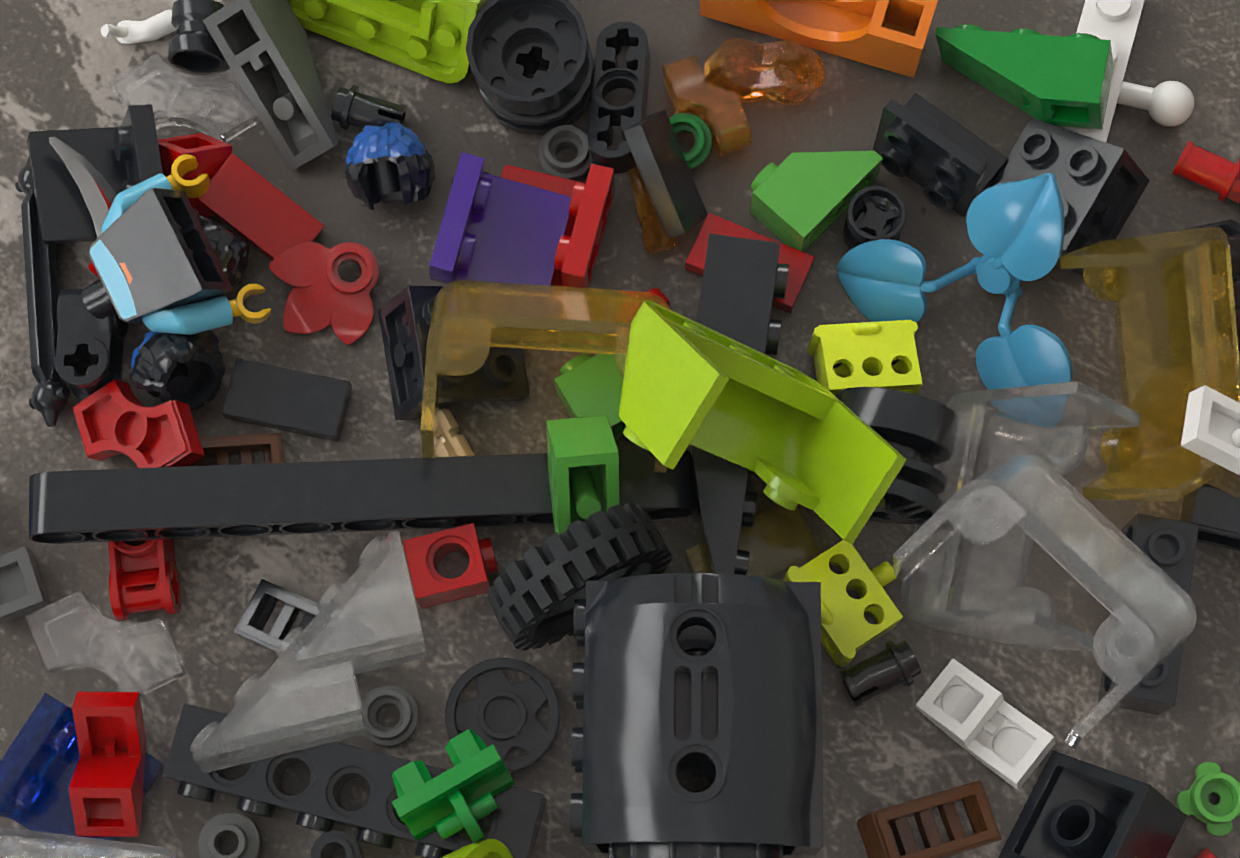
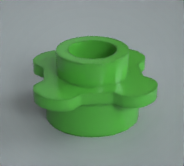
[1176,762,1240,837]

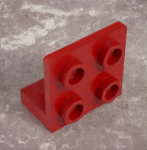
[501,164,615,299]

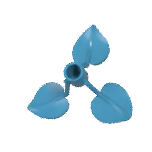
[836,173,1073,416]

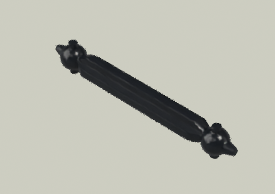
[15,157,71,427]

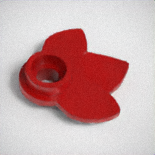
[269,241,379,346]

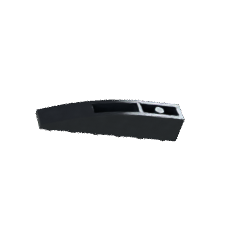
[692,233,789,575]

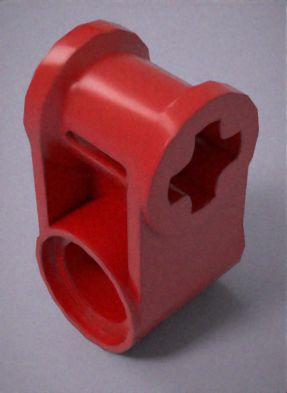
[108,539,181,621]

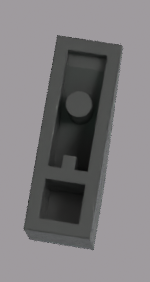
[202,0,339,171]

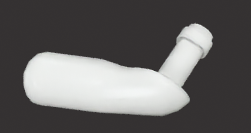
[101,9,176,44]

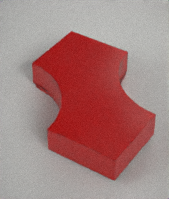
[72,379,205,468]

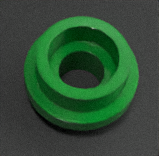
[669,113,713,170]

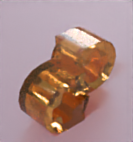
[704,38,825,105]
[662,55,752,156]

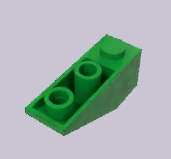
[935,24,1114,130]

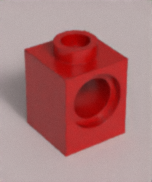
[403,523,499,609]

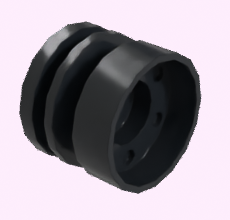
[466,0,595,135]
[835,387,959,524]

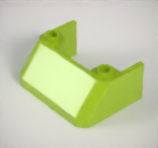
[618,300,907,544]

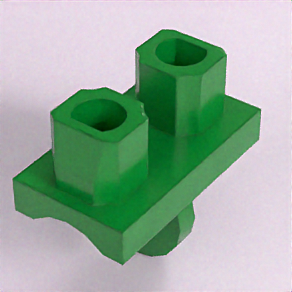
[392,729,516,844]

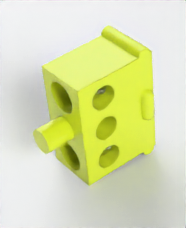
[806,320,923,395]
[782,540,903,667]

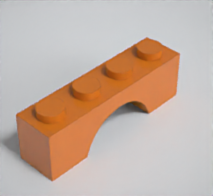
[699,0,938,78]

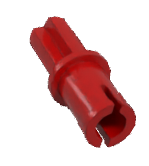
[1172,141,1240,204]

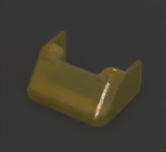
[1060,227,1240,502]
[420,280,671,473]

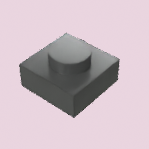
[0,546,50,624]

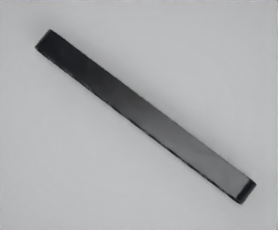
[29,450,696,544]

